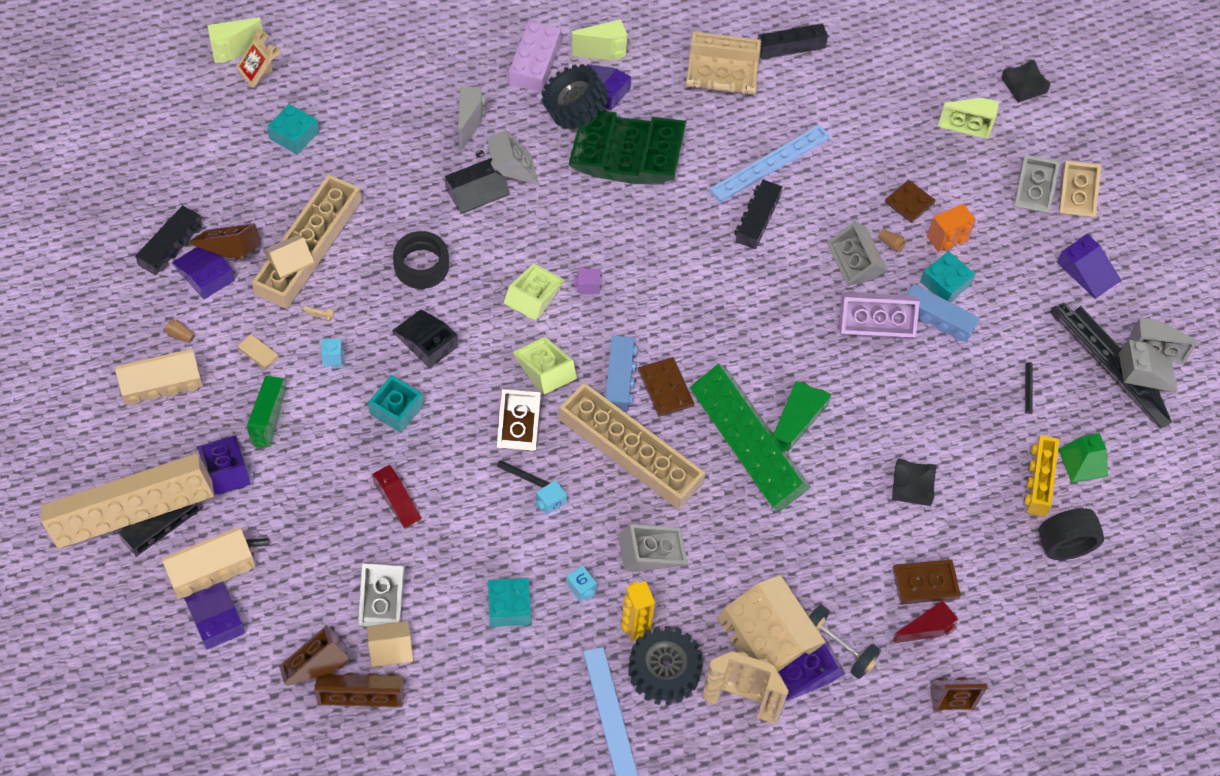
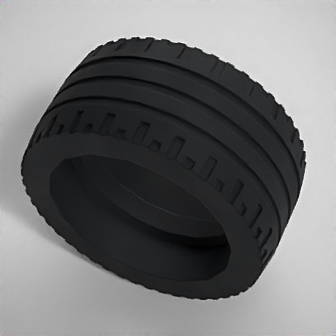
[393,231,449,289]
[1039,508,1104,560]

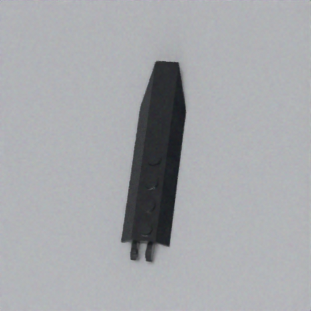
[1050,302,1172,429]

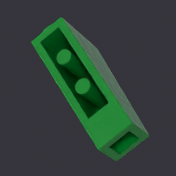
[247,376,286,448]
[774,381,832,452]

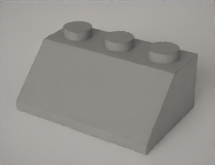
[827,221,887,286]

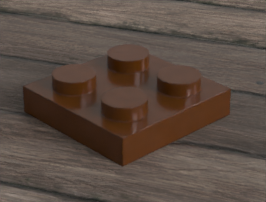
[885,179,936,223]

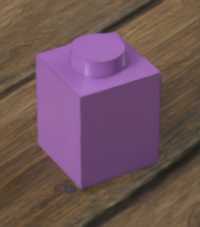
[574,268,601,294]

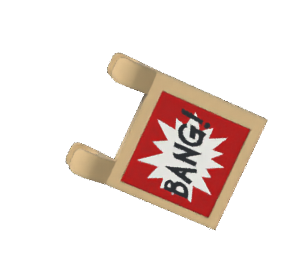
[236,29,280,88]

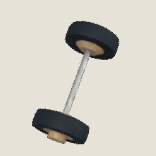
[808,605,881,679]

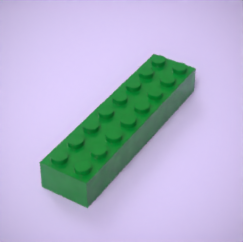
[689,363,811,511]

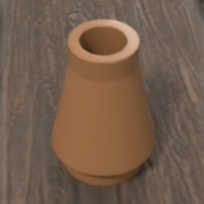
[878,229,906,252]
[165,319,195,343]

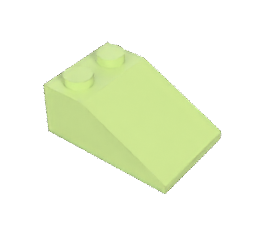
[208,17,264,63]
[571,19,628,61]
[937,98,999,139]
[504,263,565,321]
[513,337,577,394]

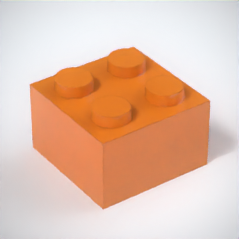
[927,203,976,253]

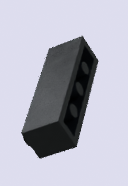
[757,23,828,60]
[734,179,783,250]
[135,205,202,276]
[118,502,202,557]

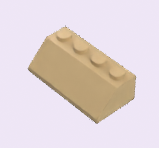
[114,349,203,405]
[161,527,256,600]

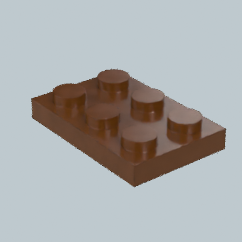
[638,357,694,417]
[892,559,961,605]

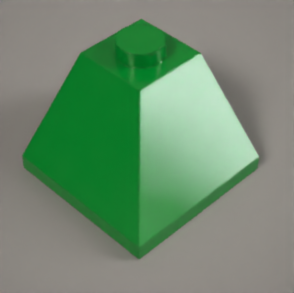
[1058,433,1108,483]

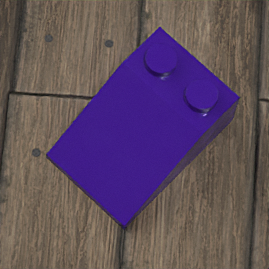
[586,64,631,111]
[1057,234,1121,299]
[171,247,235,300]
[197,435,251,495]
[184,581,245,650]
[778,635,846,701]

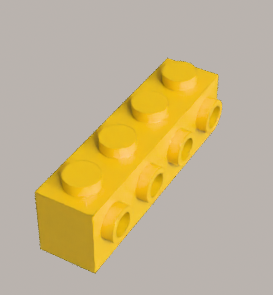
[1024,435,1059,517]
[620,581,655,642]

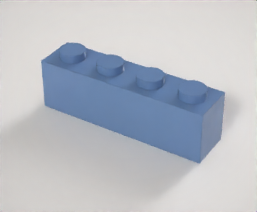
[907,284,980,343]
[606,336,637,412]

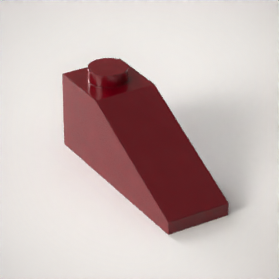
[373,464,422,529]
[893,600,959,643]

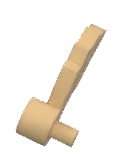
[302,306,334,322]

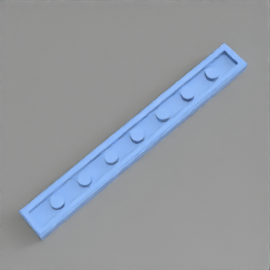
[709,125,830,203]
[583,647,638,776]

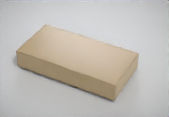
[237,334,279,371]

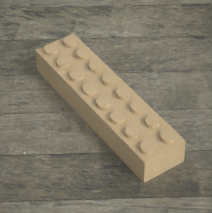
[252,174,362,309]
[559,382,705,510]
[41,453,214,549]

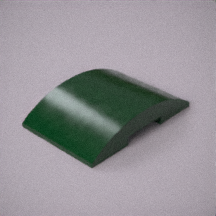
[569,111,687,184]

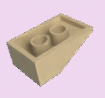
[1059,161,1102,218]

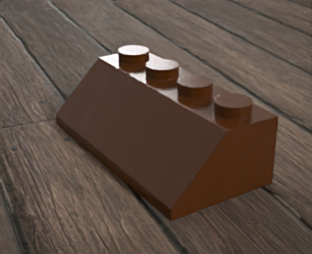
[314,672,404,708]

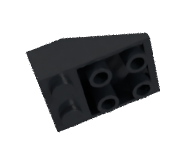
[392,309,458,368]

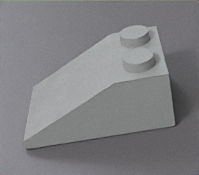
[458,87,485,150]
[487,130,539,184]
[1014,155,1060,214]
[1129,318,1197,363]
[1119,340,1177,392]
[618,524,688,572]
[358,562,406,626]

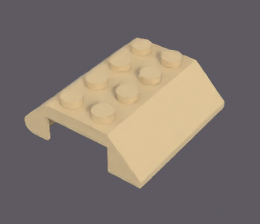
[686,32,761,95]
[717,575,826,672]
[702,651,788,725]

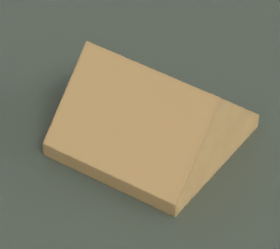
[263,235,314,279]
[367,621,413,667]

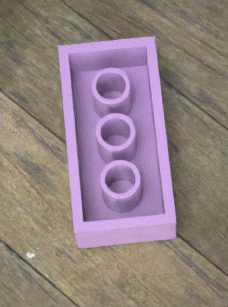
[509,21,561,92]
[839,292,920,338]

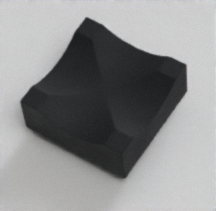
[1001,59,1051,103]
[892,459,937,506]

